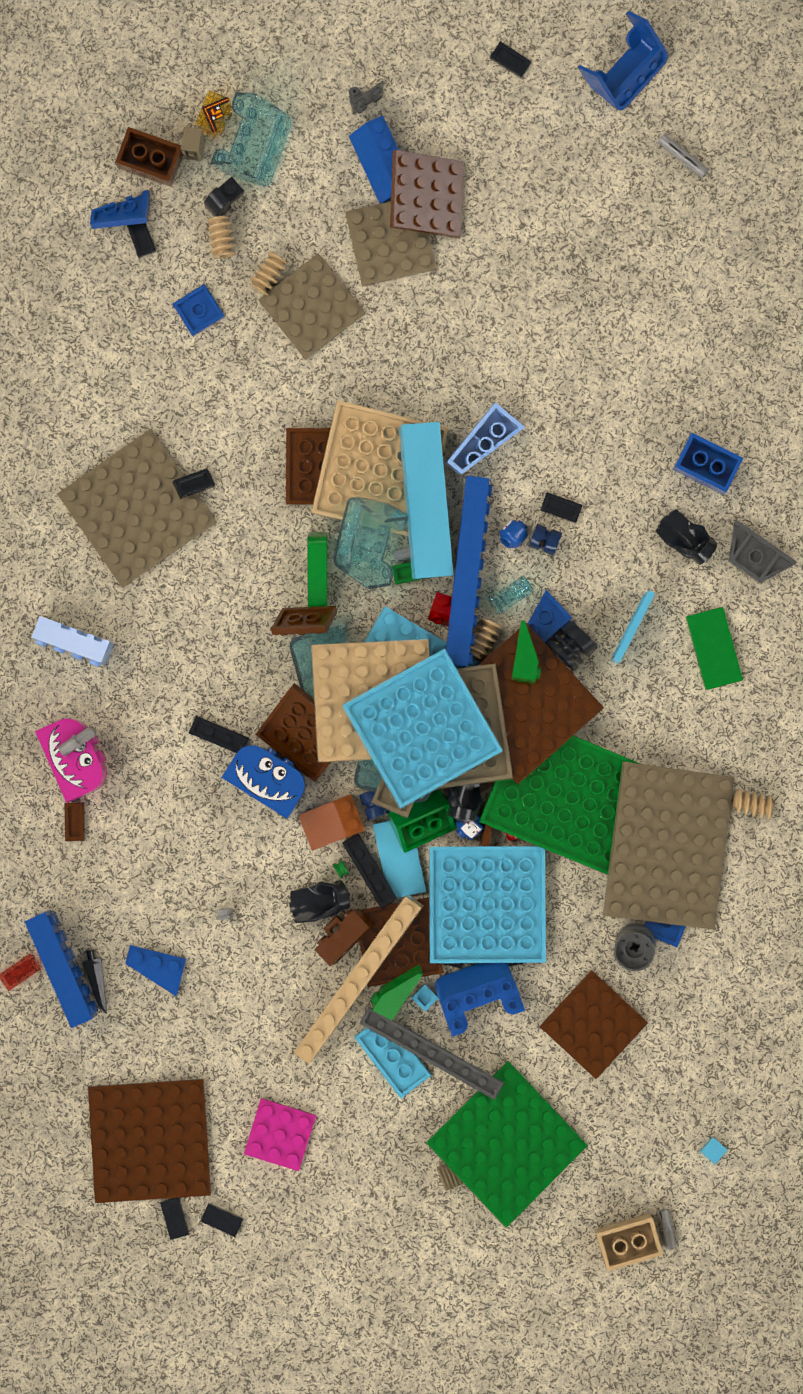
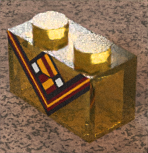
[195,90,233,138]

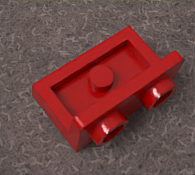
[428,592,452,627]

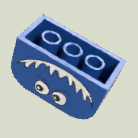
[221,745,306,819]

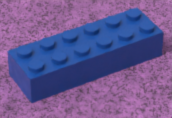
[24,910,98,1028]

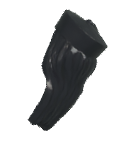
[655,509,717,565]
[447,783,483,823]
[289,880,350,923]

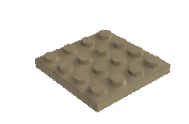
[345,201,436,287]
[258,253,365,360]

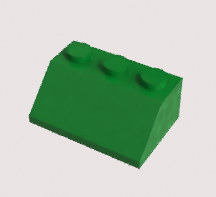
[388,789,456,853]

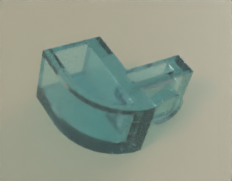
[489,575,534,614]

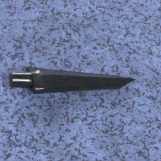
[82,949,107,1014]

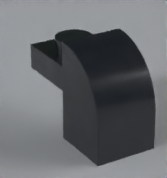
[204,176,245,217]

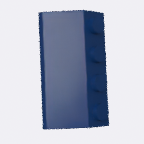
[349,115,399,204]

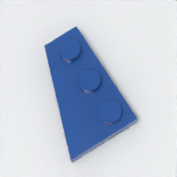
[90,190,150,229]
[527,590,572,643]
[125,945,186,996]

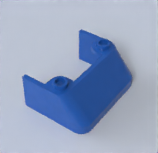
[578,11,668,110]

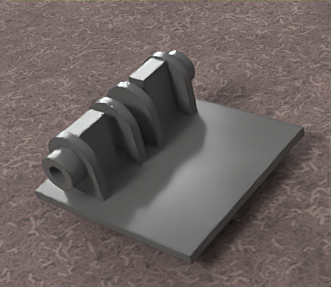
[349,81,384,115]

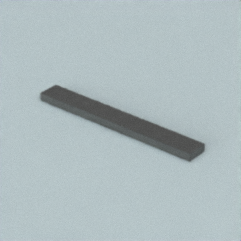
[359,1007,504,1100]

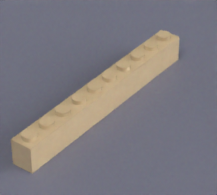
[294,895,423,1064]

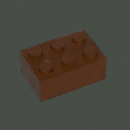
[115,127,183,187]

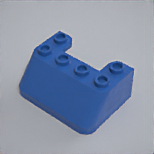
[435,963,525,1037]

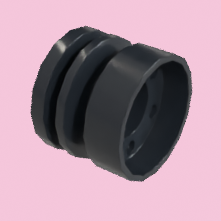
[546,620,598,671]

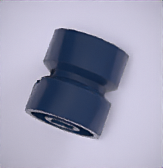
[528,524,562,556]
[359,788,391,820]

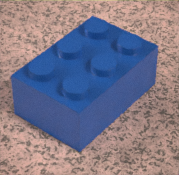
[672,433,743,495]

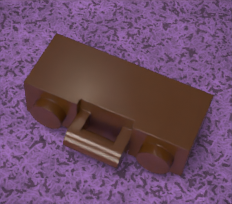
[314,908,374,966]

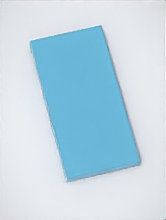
[611,591,655,664]
[373,821,426,898]
[354,1028,431,1098]

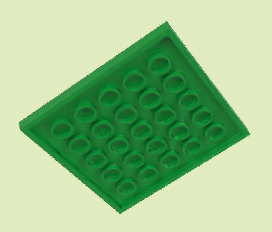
[425,1061,588,1228]

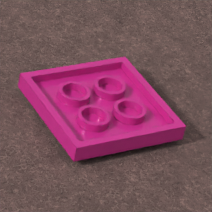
[244,1098,316,1171]

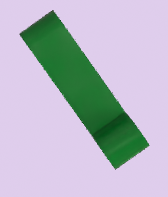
[307,532,328,607]

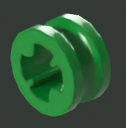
[333,860,349,879]

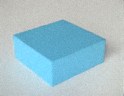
[411,984,438,1011]
[700,1136,727,1164]

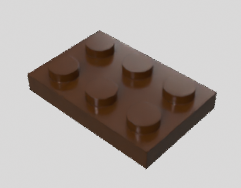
[271,606,337,636]

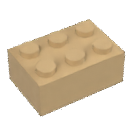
[594,1213,663,1271]

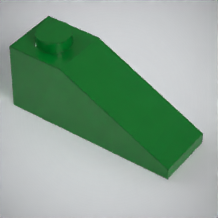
[512,620,541,684]
[370,965,423,1020]

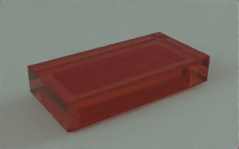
[0,953,41,991]

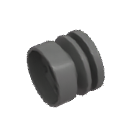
[614,923,656,971]

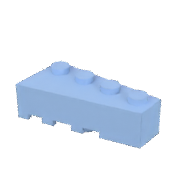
[445,403,525,475]
[31,616,114,667]

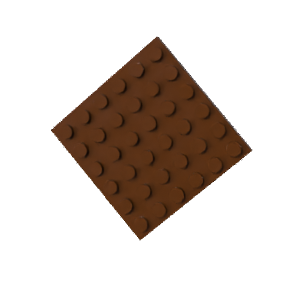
[477,623,604,785]
[88,1079,211,1203]

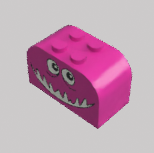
[35,719,107,802]

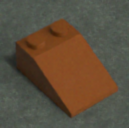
[298,794,365,851]

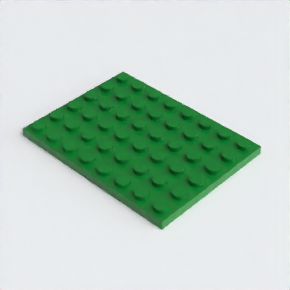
[479,736,640,875]

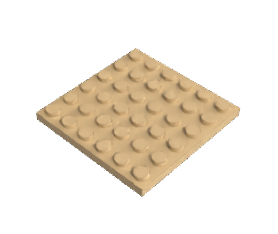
[311,400,448,537]
[311,639,429,762]

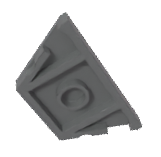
[728,520,797,584]

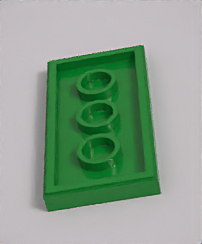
[686,607,743,690]

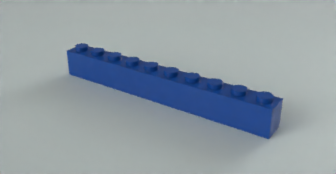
[446,476,492,668]

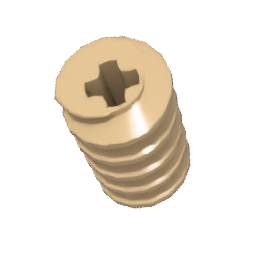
[207,216,235,259]
[249,252,287,296]
[470,618,503,661]
[731,789,774,821]

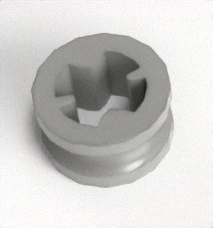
[215,908,233,920]

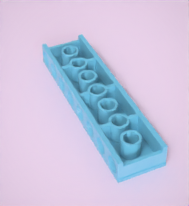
[399,422,453,579]

